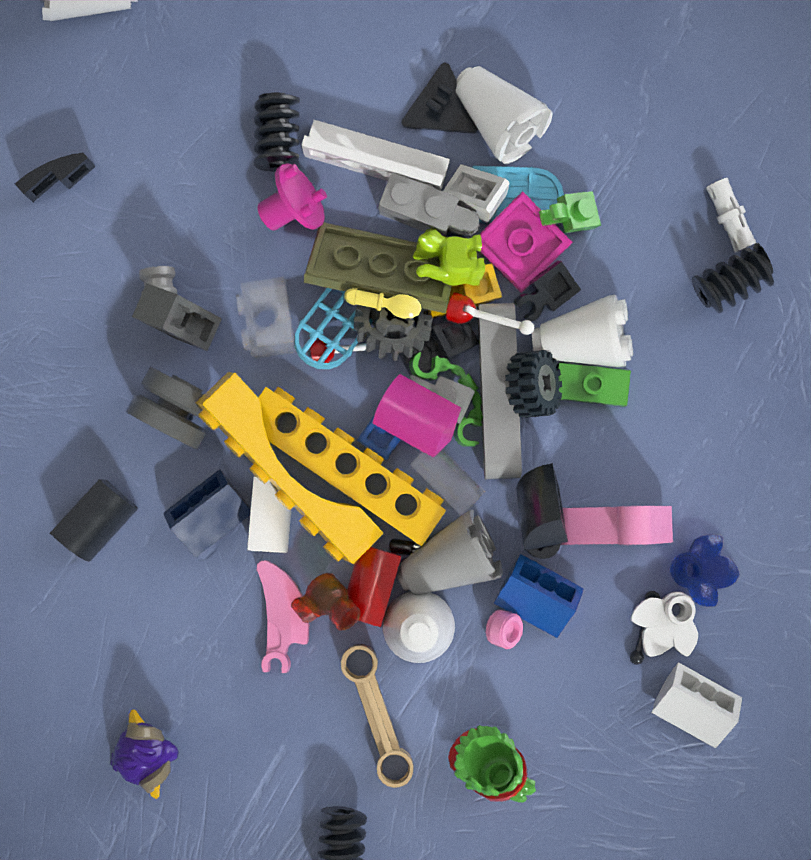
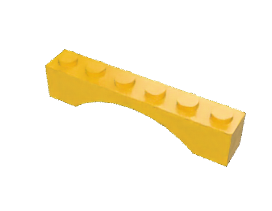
[196,372,383,564]

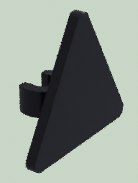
[402,62,478,134]

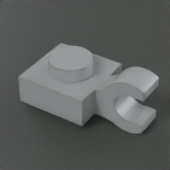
[409,375,475,424]

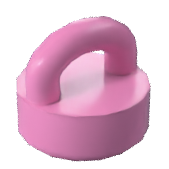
[485,610,523,649]

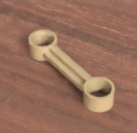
[341,644,413,788]

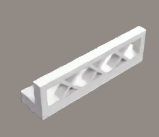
[301,120,450,190]

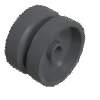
[126,367,206,450]

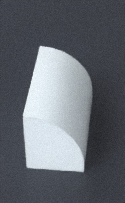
[247,477,292,553]
[652,662,742,748]

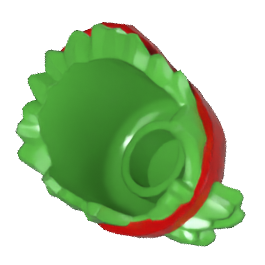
[448,725,536,802]

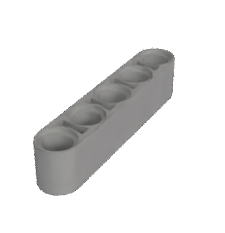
[478,303,522,479]

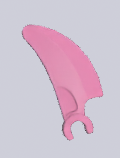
[257,560,310,673]

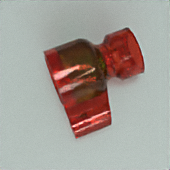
[291,573,361,631]

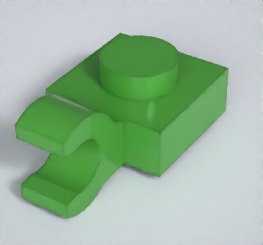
[539,191,601,233]

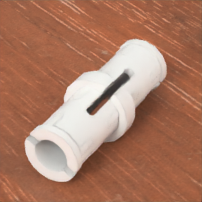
[706,178,757,252]

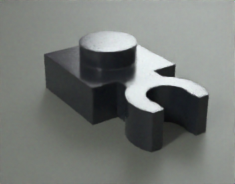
[513,260,581,321]

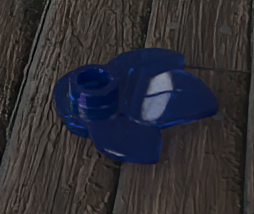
[670,535,740,607]

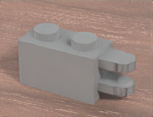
[379,172,480,238]

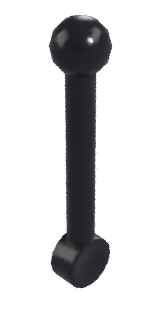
[630,591,660,665]

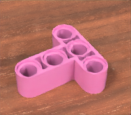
[561,506,673,545]

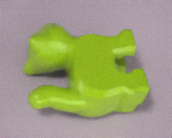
[413,228,485,286]

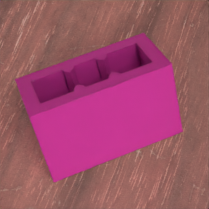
[373,374,461,458]

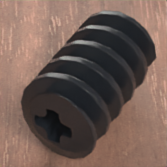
[254,92,300,172]
[692,243,774,314]
[318,806,367,860]

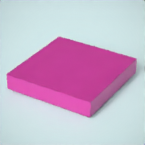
[479,191,573,293]

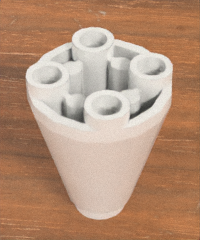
[532,295,633,367]

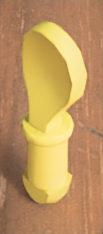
[344,288,421,319]

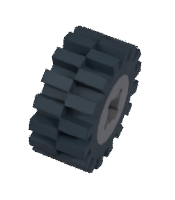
[505,350,562,418]

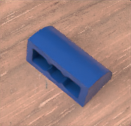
[494,554,584,638]

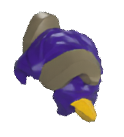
[110,709,179,799]

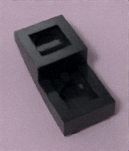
[15,152,96,202]
[399,320,479,376]

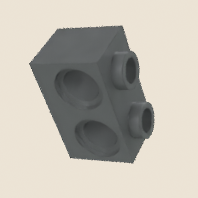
[132,283,222,351]

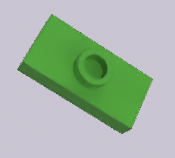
[557,363,631,407]

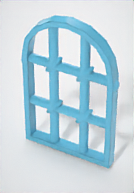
[294,288,373,369]

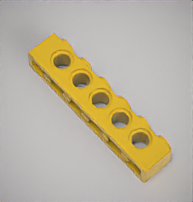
[258,387,446,546]

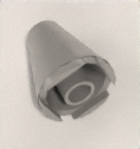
[397,510,503,595]

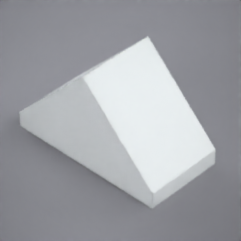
[443,164,510,224]

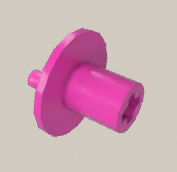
[257,163,327,231]

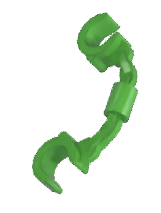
[409,352,483,447]

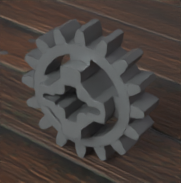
[353,305,433,361]

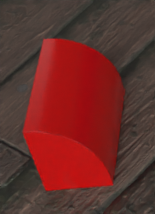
[340,547,401,627]

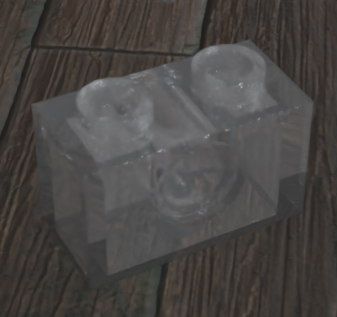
[236,277,296,359]

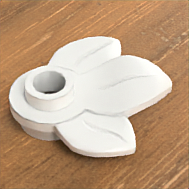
[630,592,698,657]

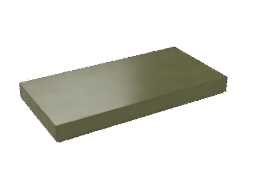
[304,222,452,313]

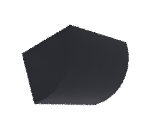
[516,463,568,551]
[50,479,138,562]

